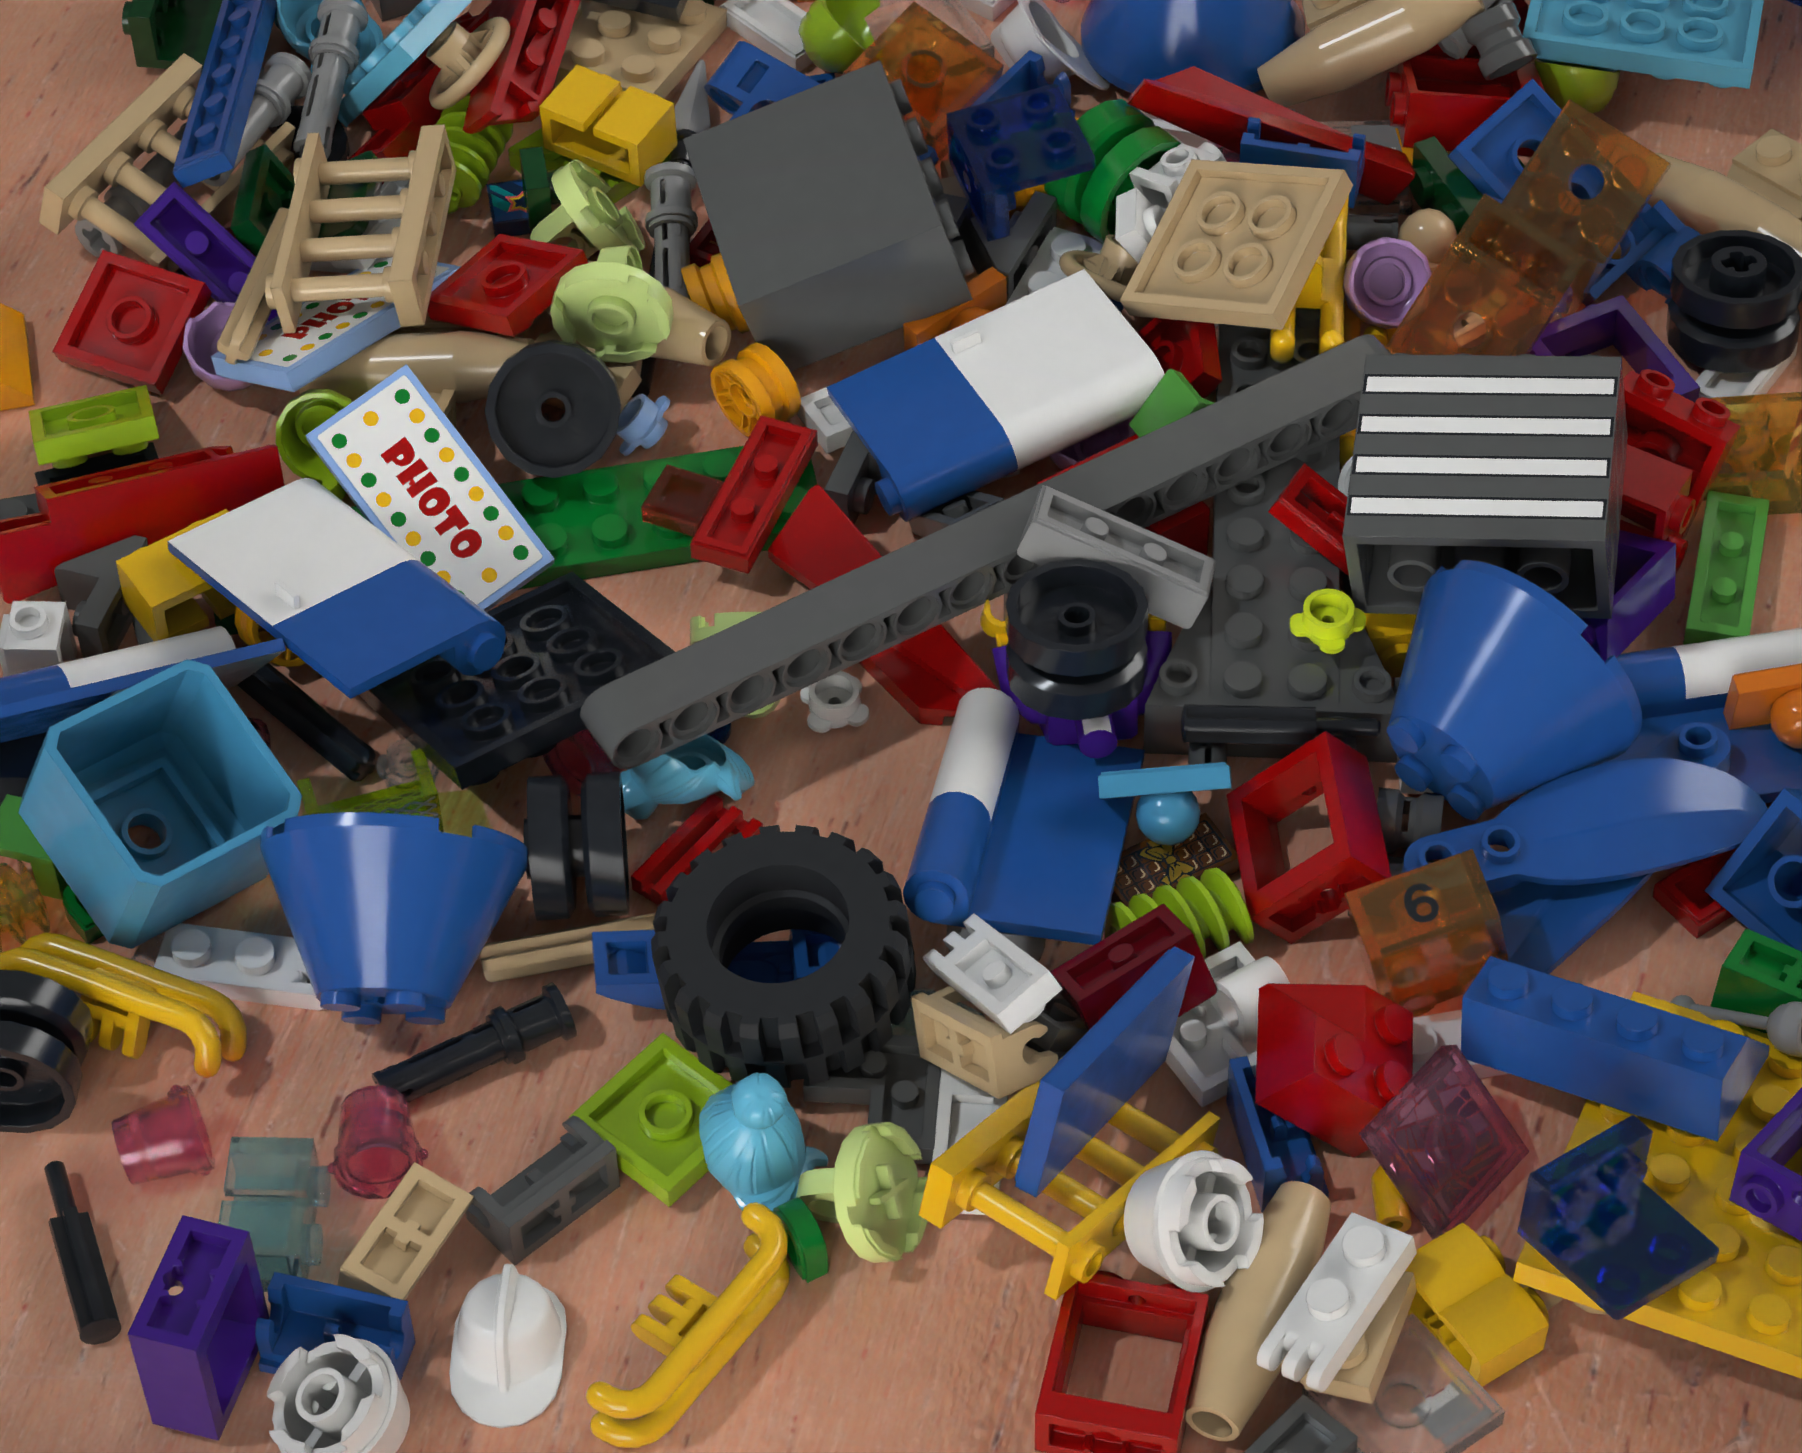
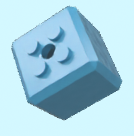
[18,659,302,949]

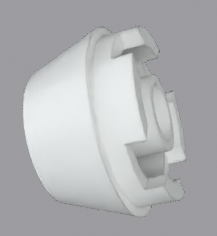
[1124,1150,1264,1292]
[267,1334,410,1453]

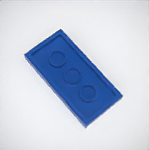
[1014,946,1195,1198]

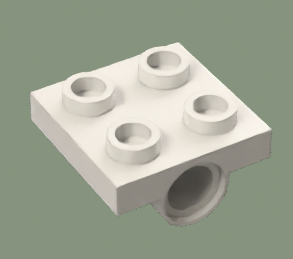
[1165,941,1290,1107]

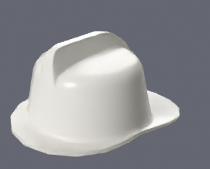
[990,0,1110,90]
[449,1264,567,1428]

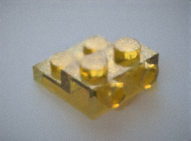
[1703,392,1802,515]

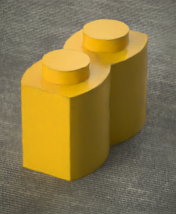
[1405,1223,1549,1390]

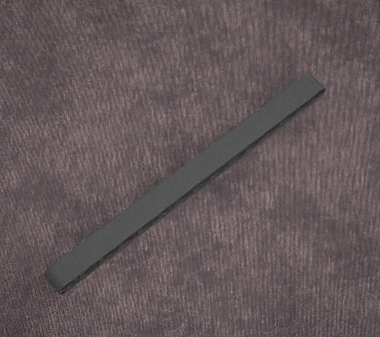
[580,334,1391,769]

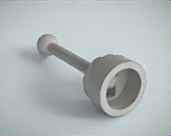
[1670,995,1802,1057]

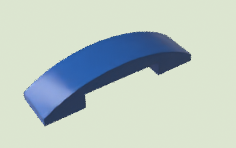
[591,929,842,1010]

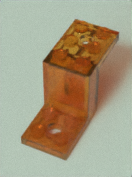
[1385,99,1672,356]

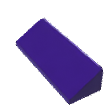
[134,182,278,321]

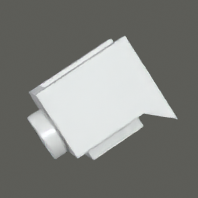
[0,601,78,677]

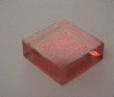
[641,464,723,537]

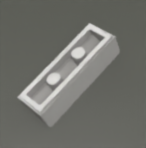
[1017,485,1216,629]

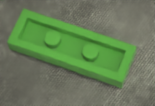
[1683,490,1770,645]

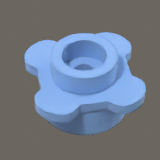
[616,394,670,456]

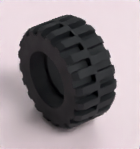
[651,825,916,1088]

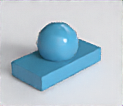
[1098,762,1232,846]

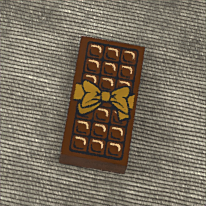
[1111,813,1239,907]

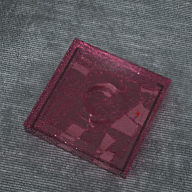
[1359,1045,1529,1240]

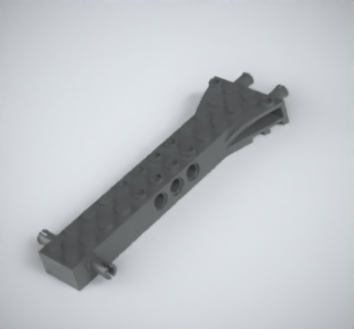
[1143,214,1398,791]

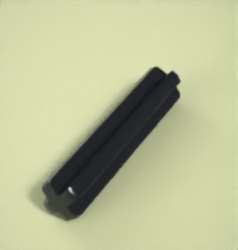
[237,663,377,782]

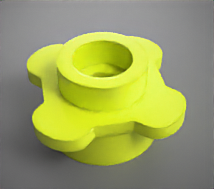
[1289,588,1366,654]

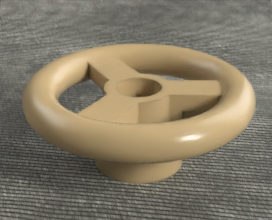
[426,17,511,110]
[1059,235,1138,302]

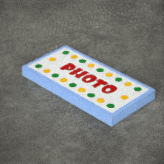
[211,257,461,392]
[306,364,554,612]

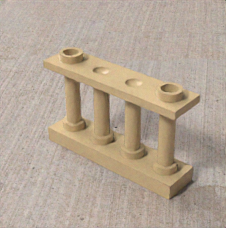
[39,53,296,276]
[265,124,456,334]

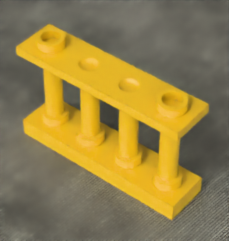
[918,1057,1221,1301]

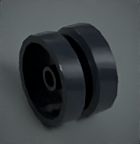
[1666,230,1802,373]
[485,339,622,478]
[1005,559,1148,720]
[523,771,630,921]
[0,970,94,1133]

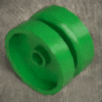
[1044,99,1184,244]

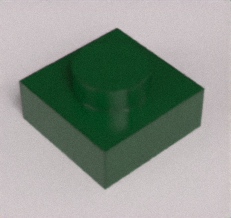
[519,146,561,231]

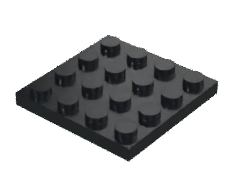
[359,572,675,790]

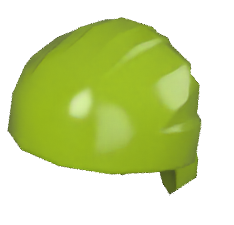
[798,0,880,75]
[1534,58,1620,119]
[275,389,352,500]

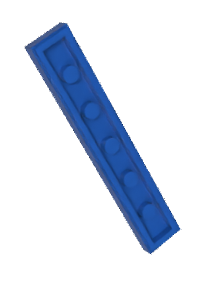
[172,0,277,189]

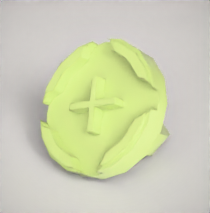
[796,1122,928,1263]

